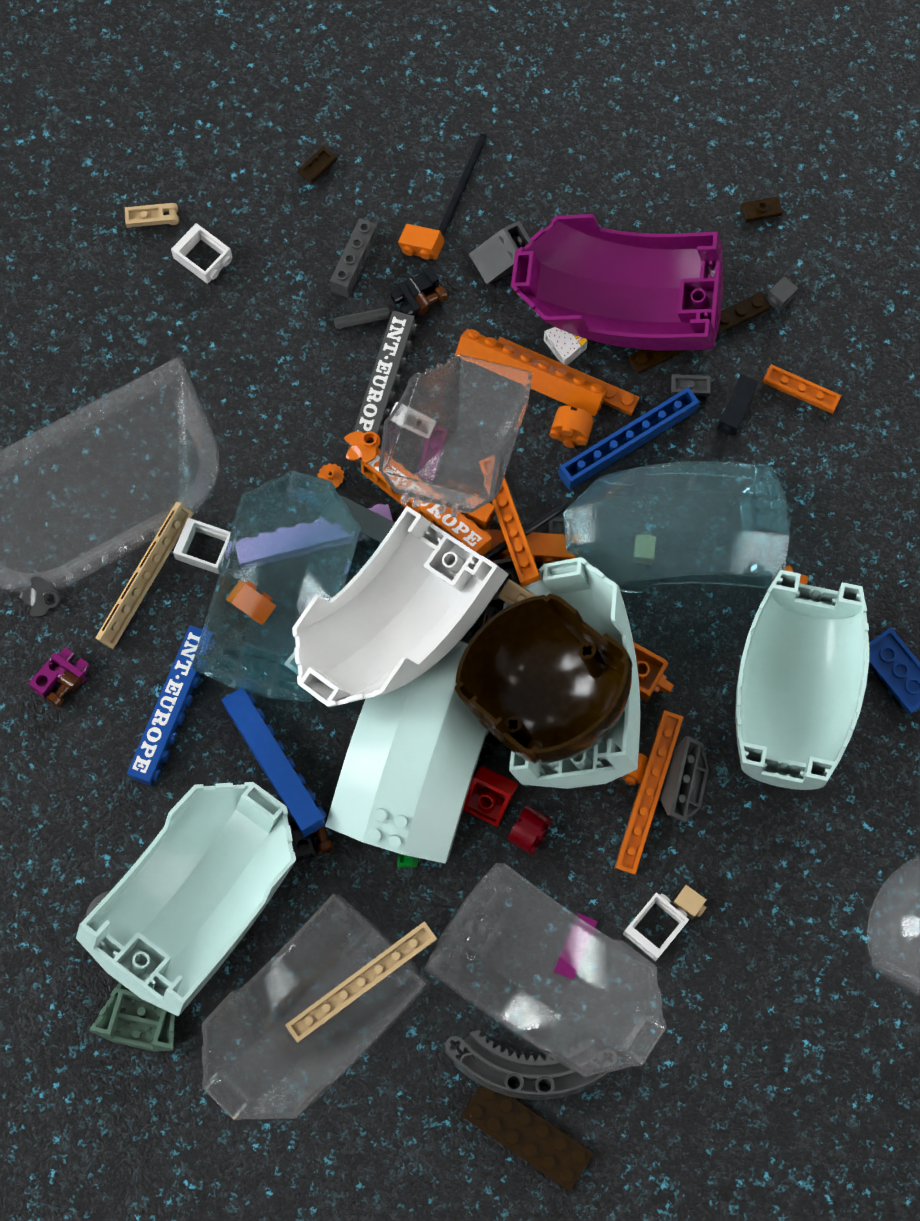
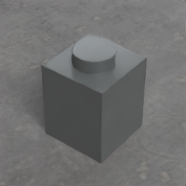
[766,276,798,311]

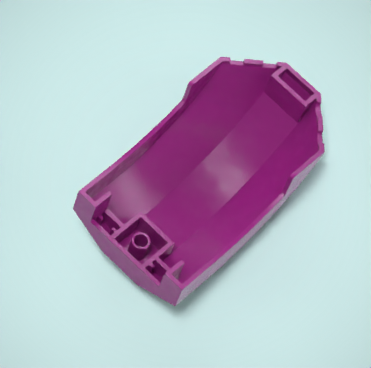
[511,214,723,350]

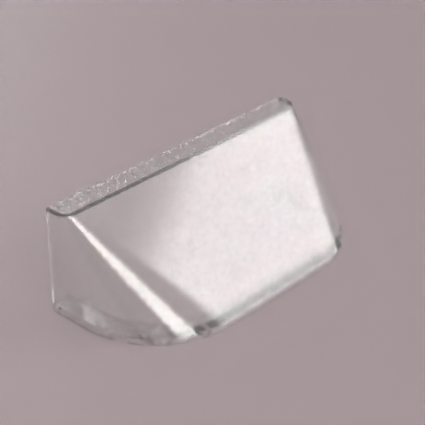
[0,356,220,593]

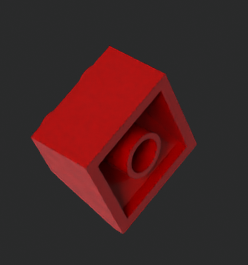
[463,766,518,827]

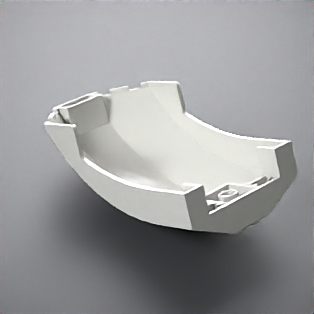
[292,506,509,707]

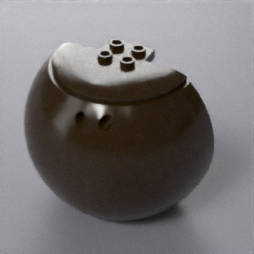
[454,594,633,764]

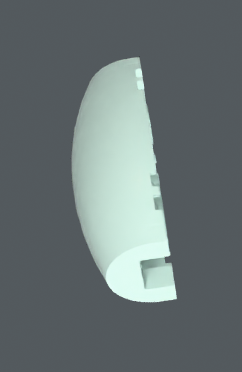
[735,570,869,790]

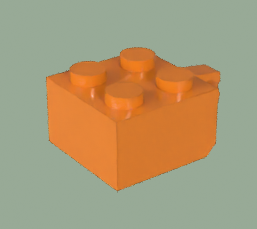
[633,642,674,702]

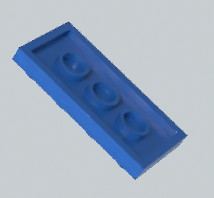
[869,627,920,715]

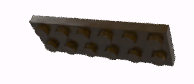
[461,1085,593,1192]

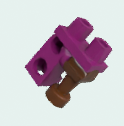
[28,647,90,708]

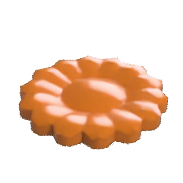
[317,463,345,489]

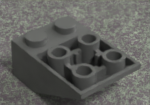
[469,221,531,285]

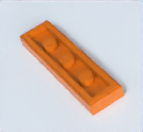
[762,364,842,414]

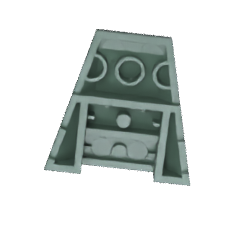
[89,982,175,1052]

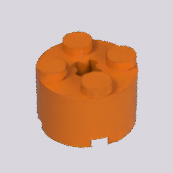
[549,406,594,448]

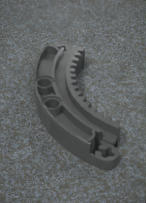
[445,1030,617,1100]

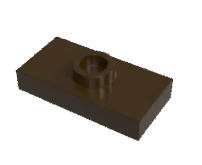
[298,146,337,184]
[741,196,783,223]

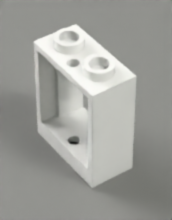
[171,223,232,284]
[173,518,235,575]
[623,892,689,962]

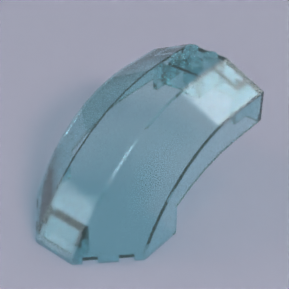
[564,461,790,593]
[192,470,361,702]

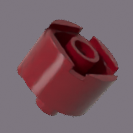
[508,805,553,855]

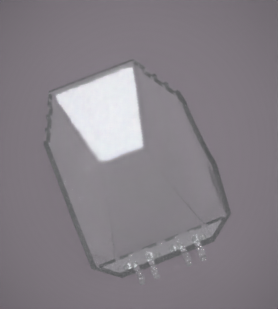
[379,354,533,518]

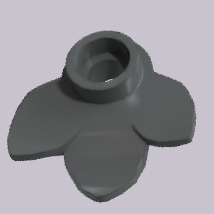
[19,576,60,616]

